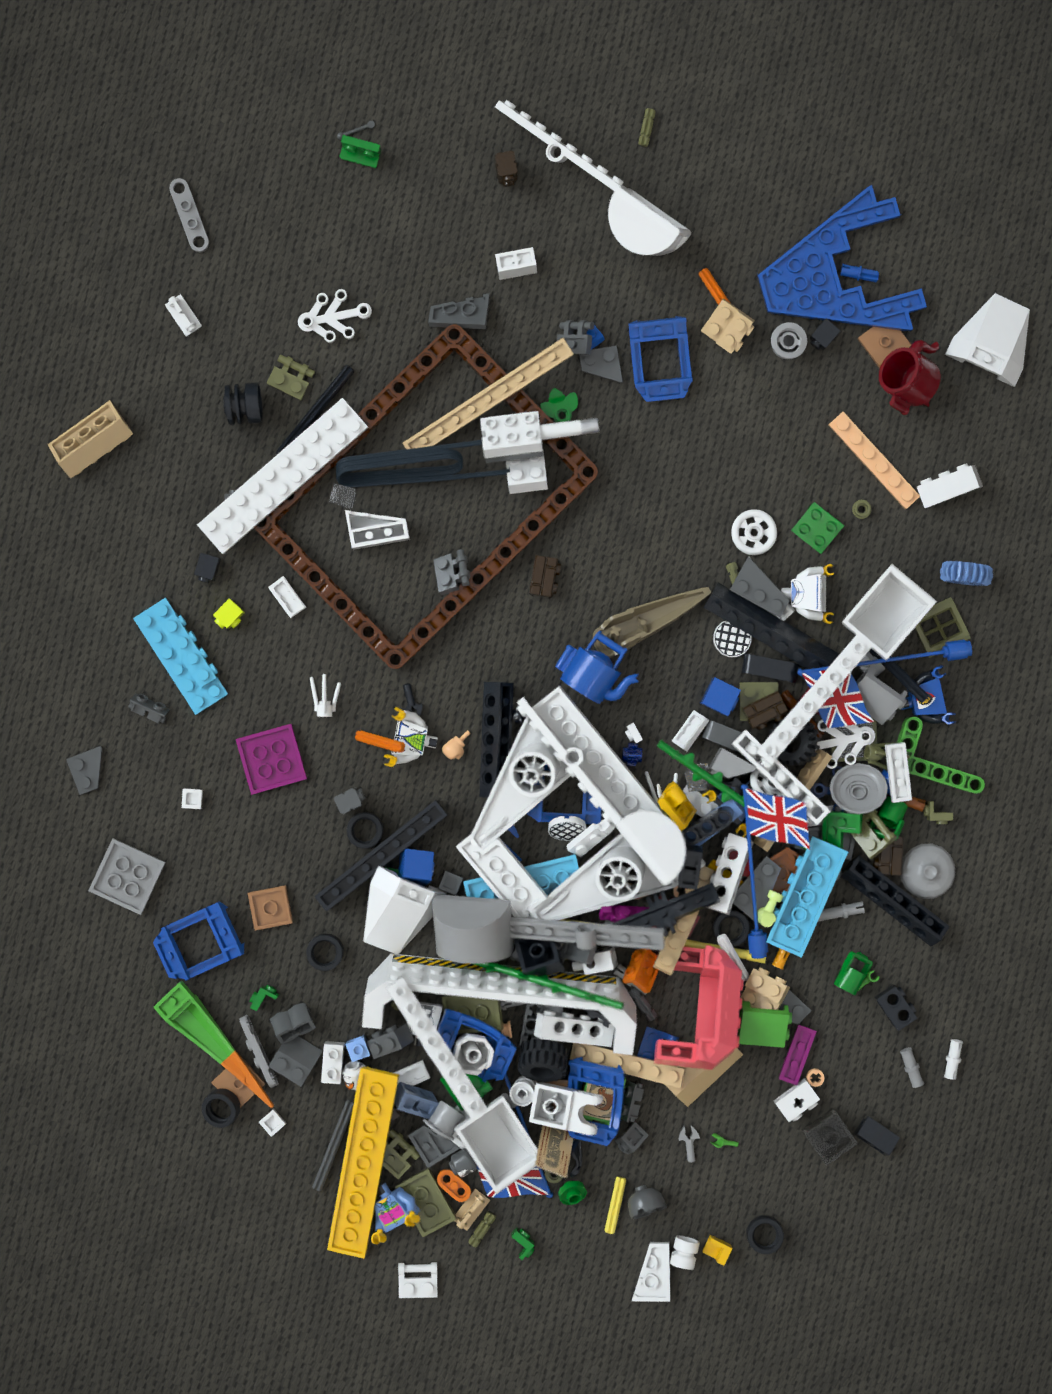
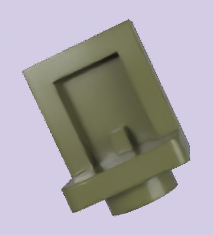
[923,801,953,824]

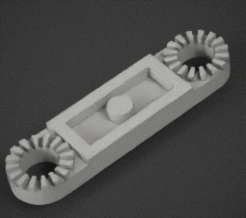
[169,178,209,252]
[239,1015,279,1088]

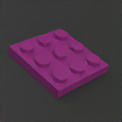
[236,724,307,795]

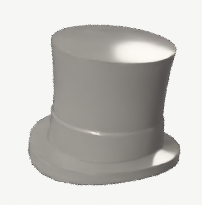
[771,322,807,359]
[423,1100,464,1140]

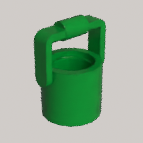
[870,797,908,840]
[833,951,873,996]

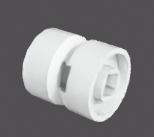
[510,1076,537,1106]
[670,1236,700,1270]

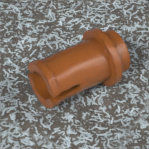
[903,796,926,812]

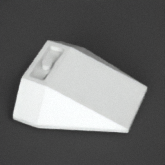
[945,293,1030,387]
[363,866,447,955]

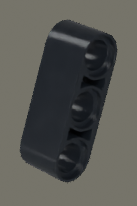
[741,654,799,683]
[682,806,734,846]

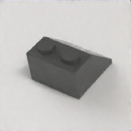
[268,1036,323,1087]

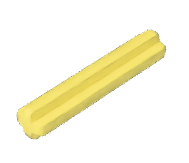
[605,1177,626,1234]

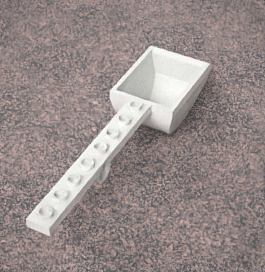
[495,100,691,256]
[756,564,937,765]
[517,698,686,885]
[386,977,538,1194]

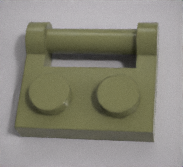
[851,809,897,859]

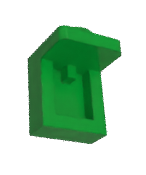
[249,985,279,1011]
[511,1227,535,1260]

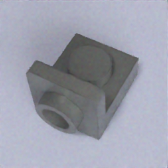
[615,1122,649,1154]

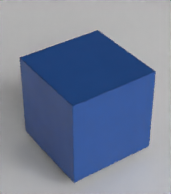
[700,677,741,716]
[398,849,434,886]

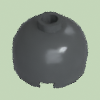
[627,1185,667,1219]

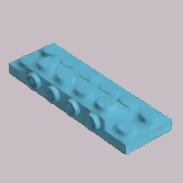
[133,598,228,715]
[766,836,848,958]
[463,854,579,899]

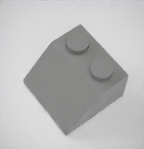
[708,748,756,778]

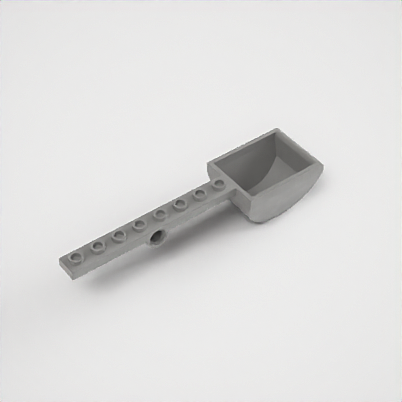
[432,895,665,964]

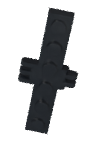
[610,882,721,937]

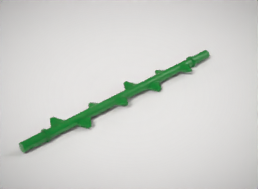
[657,740,807,850]
[471,962,624,1010]

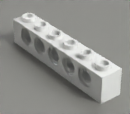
[731,730,830,825]

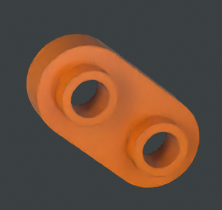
[437,1169,471,1202]

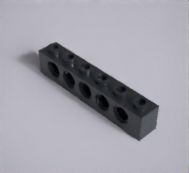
[479,682,514,798]
[840,855,950,946]

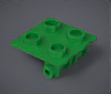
[791,502,845,554]

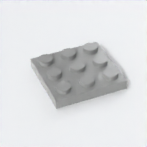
[88,838,166,915]

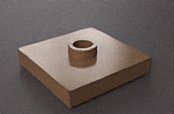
[858,327,911,368]
[248,885,293,931]
[211,1055,266,1108]

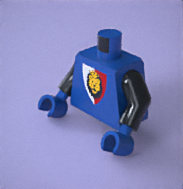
[901,665,956,724]

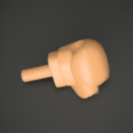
[442,730,471,759]

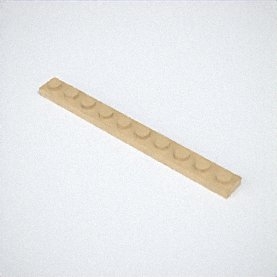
[403,338,574,449]

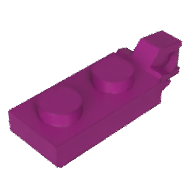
[599,905,650,923]

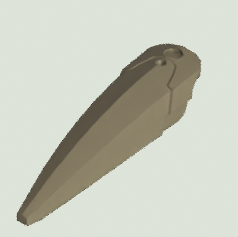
[592,587,712,658]

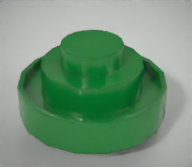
[558,1181,587,1205]

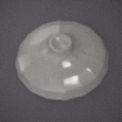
[830,763,888,814]
[900,844,955,899]

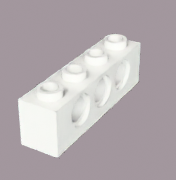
[707,833,754,915]
[534,1010,615,1047]

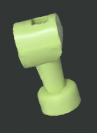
[757,890,784,927]

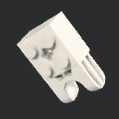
[529,1082,603,1135]

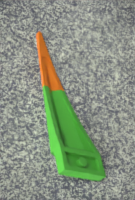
[153,981,274,1108]

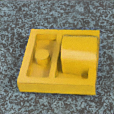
[657,781,697,831]

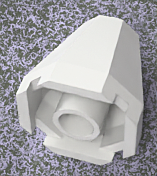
[453,1033,494,1075]

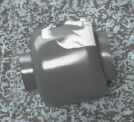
[449,1148,477,1177]

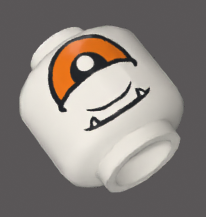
[342,1061,366,1091]

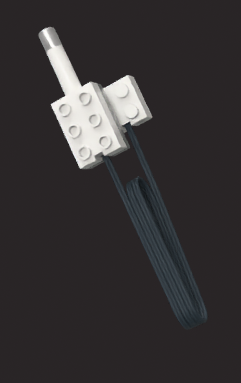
[336,411,599,494]

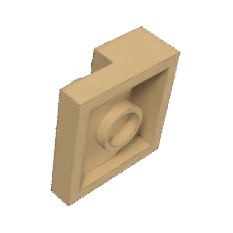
[701,299,755,354]
[740,967,790,1010]

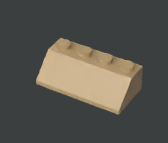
[48,400,133,478]
[665,1048,743,1107]

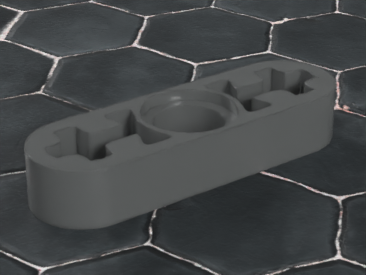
[520,1003,544,1047]

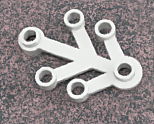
[298,289,372,343]
[815,720,875,769]

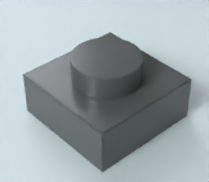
[438,870,463,896]

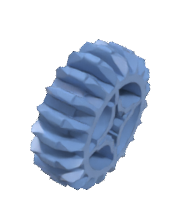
[940,561,993,586]

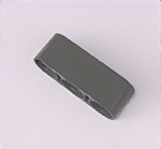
[702,720,760,753]

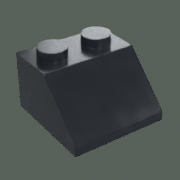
[514,938,565,976]

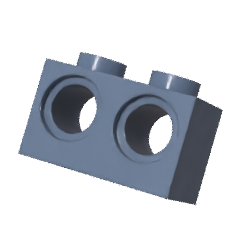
[394,1082,439,1119]

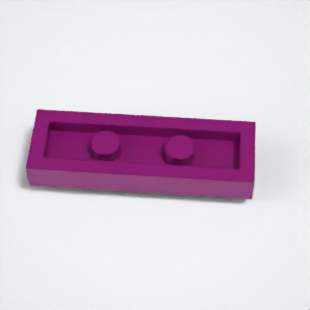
[778,1024,817,1085]

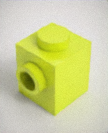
[213,598,245,629]

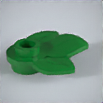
[540,388,578,423]

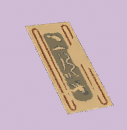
[535,1125,573,1178]

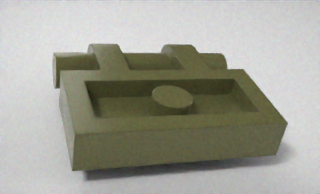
[266,354,315,401]
[383,1129,420,1179]

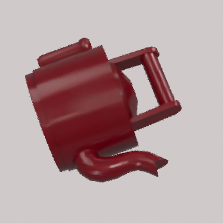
[879,340,941,415]

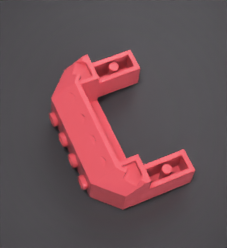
[654,945,744,1070]

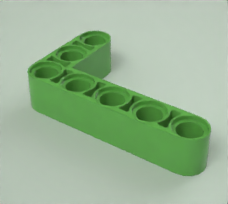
[897,717,985,793]

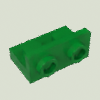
[340,135,381,168]

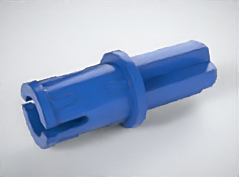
[840,264,879,282]

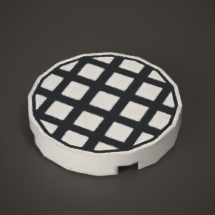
[713,621,751,657]
[548,816,587,841]

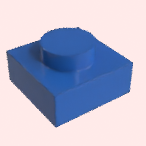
[586,325,605,350]

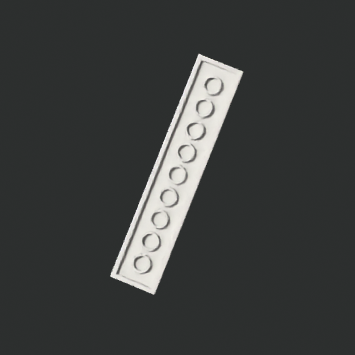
[197,398,368,554]

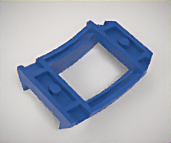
[628,316,693,402]
[526,764,602,824]
[153,901,245,981]
[428,1009,516,1082]
[567,1057,624,1146]

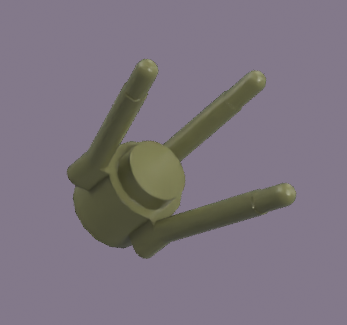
[864,743,910,771]

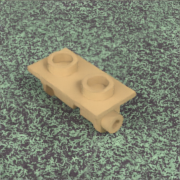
[455,1189,490,1231]

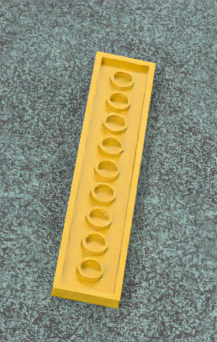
[327,1066,399,1259]

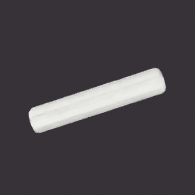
[717,934,749,981]

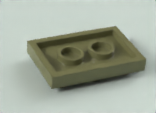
[442,995,504,1034]
[395,1168,457,1237]

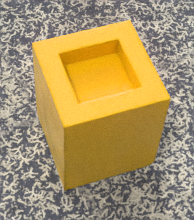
[702,1235,733,1266]

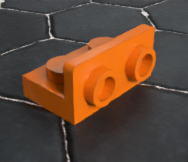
[622,948,659,993]

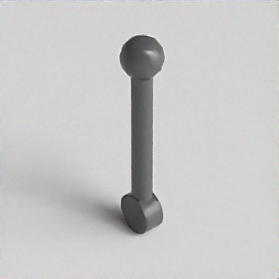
[337,121,375,140]

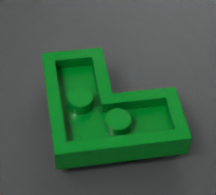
[822,811,863,849]

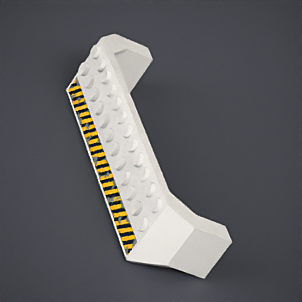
[362,953,637,1055]

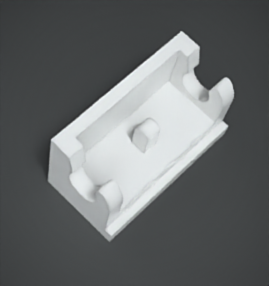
[495,247,537,280]

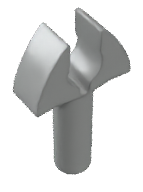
[678,1125,700,1163]

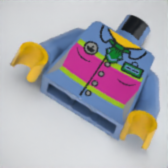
[371,1183,420,1244]

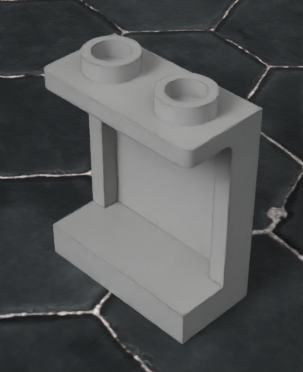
[856,665,908,725]

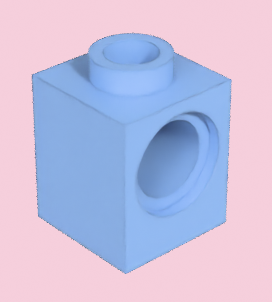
[345,1035,371,1062]

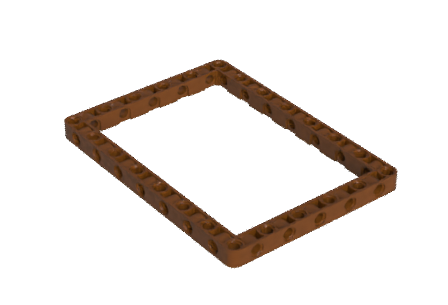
[254,324,598,669]

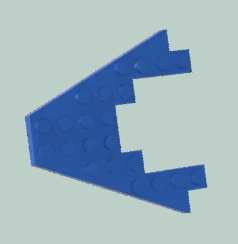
[757,185,927,331]

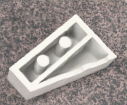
[917,463,983,508]
[345,510,410,550]

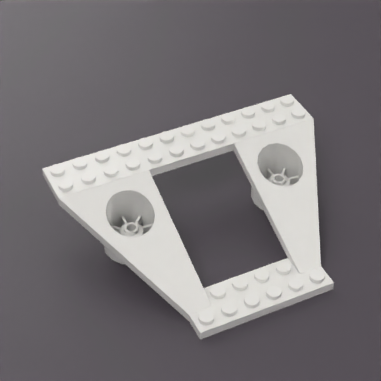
[456,685,706,921]

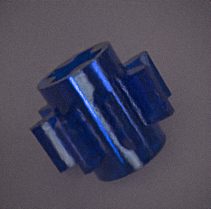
[622,743,642,766]

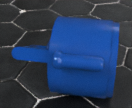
[555,630,640,704]

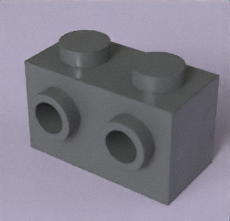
[366,1023,414,1059]

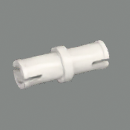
[944,1039,963,1080]

